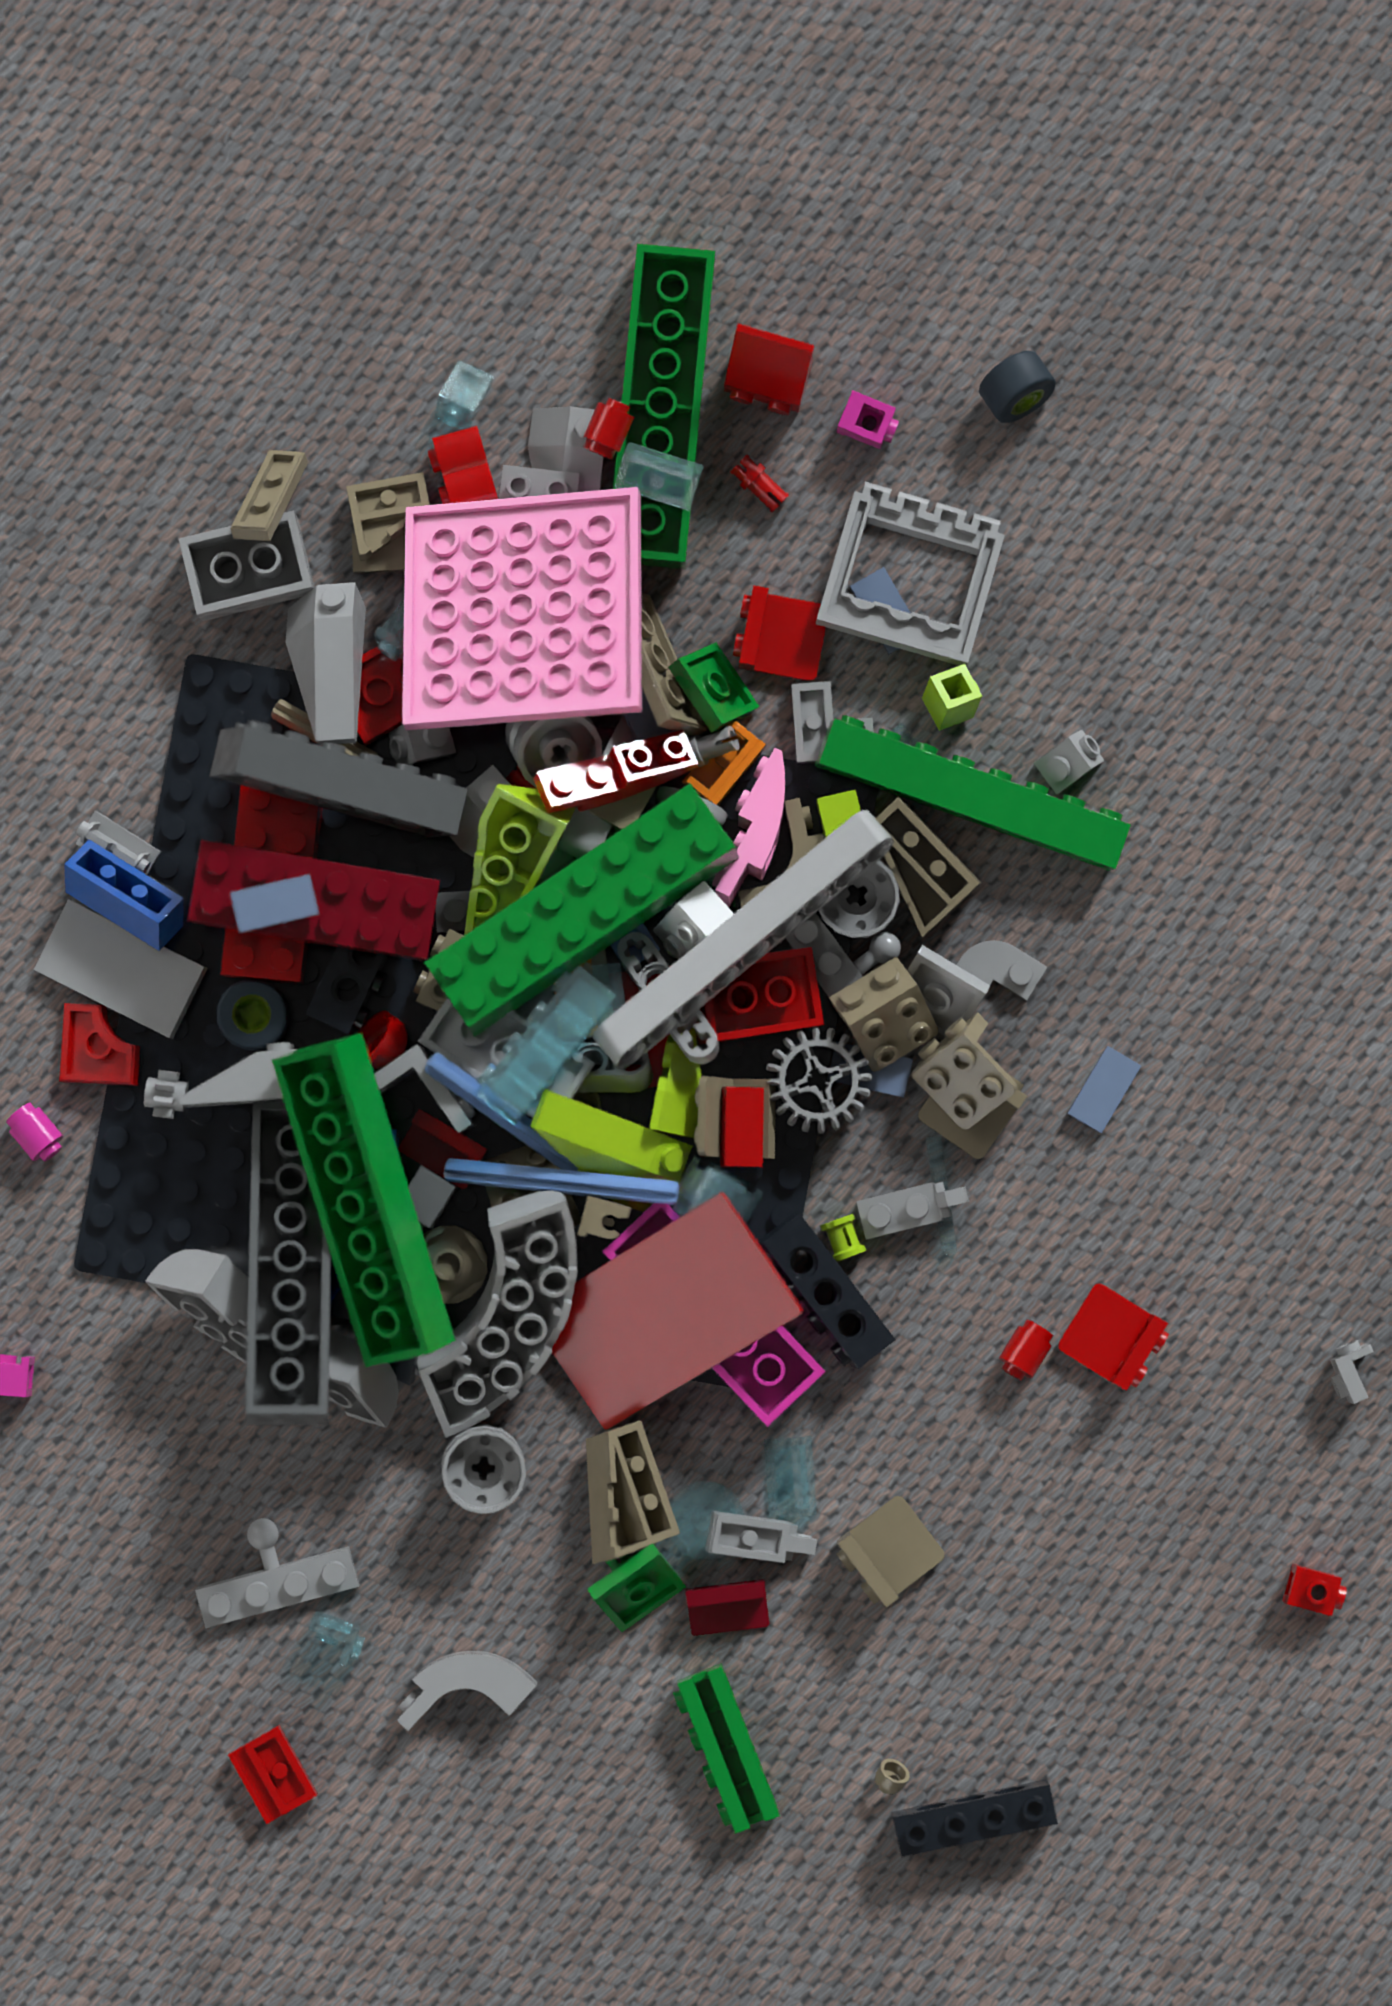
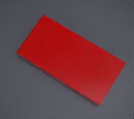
[721,1086,764,1167]

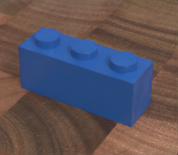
[64,839,183,951]

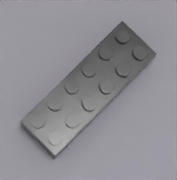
[210,721,468,838]

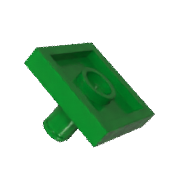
[668,642,760,732]
[587,1543,686,1632]

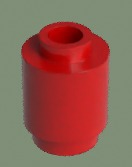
[583,398,634,460]
[999,1319,1054,1381]

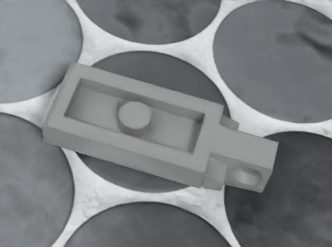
[856,1182,969,1240]
[705,1511,817,1563]

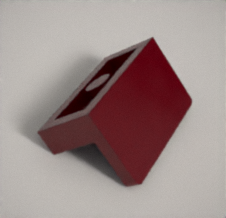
[685,1579,770,1636]

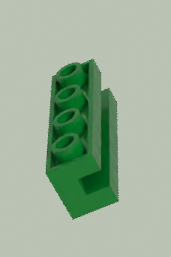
[673,1663,780,1834]

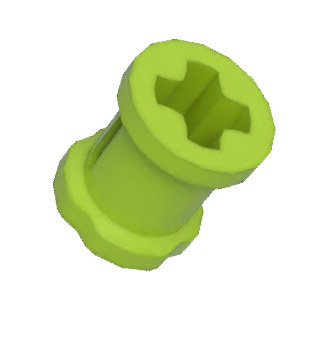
[820,1214,866,1261]

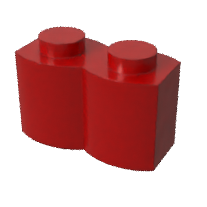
[427,426,498,504]

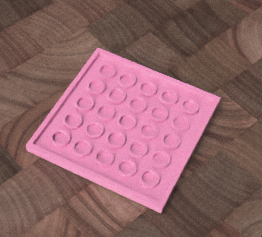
[402,487,642,731]

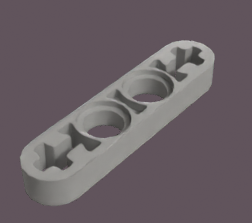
[617,932,719,1064]

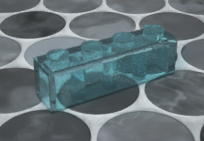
[477,966,617,1126]

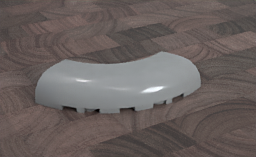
[417,1190,577,1438]
[145,1249,399,1428]

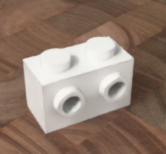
[653,881,734,960]

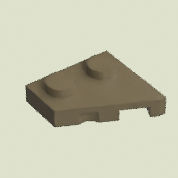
[346,472,430,561]

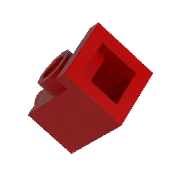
[1282,1563,1347,1616]

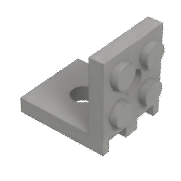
[374,1045,477,1134]

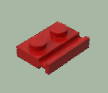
[228,1725,318,1824]

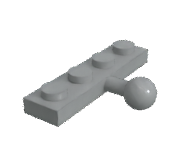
[785,913,901,998]
[195,1518,359,1628]

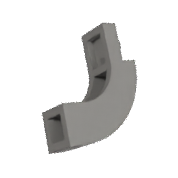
[397,1651,538,1731]

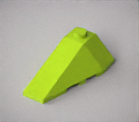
[464,784,576,935]
[649,1026,701,1139]
[530,1089,692,1212]

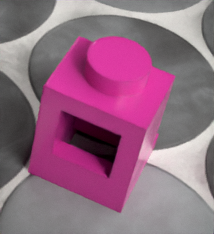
[836,390,900,449]
[0,1354,35,1397]

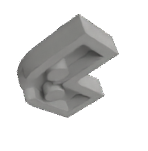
[956,940,1047,1001]

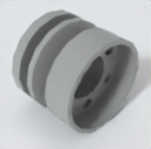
[819,860,899,938]
[441,1423,526,1514]

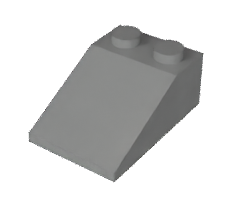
[179,1042,298,1108]

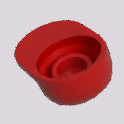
[356,1010,408,1069]

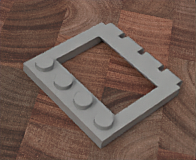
[816,482,1005,667]

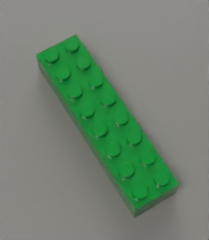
[613,243,715,569]
[425,783,738,1037]
[271,1033,455,1367]

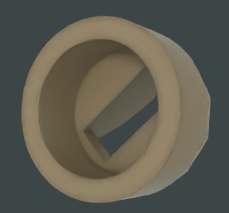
[874,1759,910,1795]

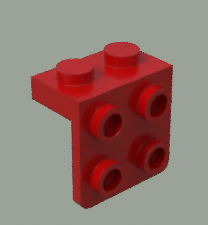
[733,585,826,681]
[1058,1283,1169,1391]

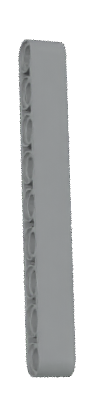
[593,810,894,1068]

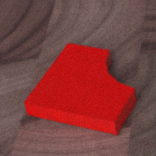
[59,1003,140,1086]

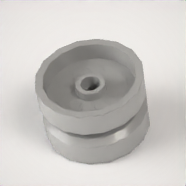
[505,716,602,788]

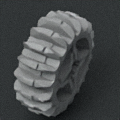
[766,1026,872,1134]

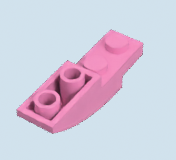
[712,748,785,907]

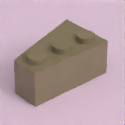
[875,797,981,938]
[586,1420,680,1564]

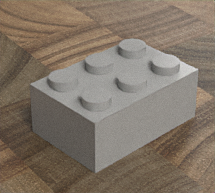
[179,510,314,621]

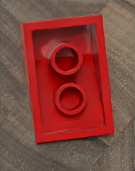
[724,323,815,415]
[696,947,824,1045]

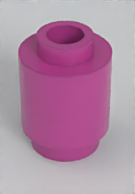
[6,1102,64,1162]

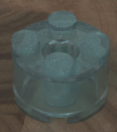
[673,1154,763,1224]

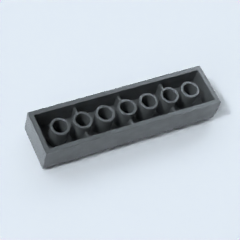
[245,1102,331,1425]

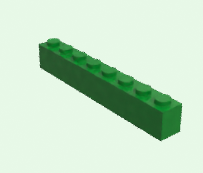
[815,715,1131,871]

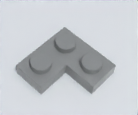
[791,681,874,764]

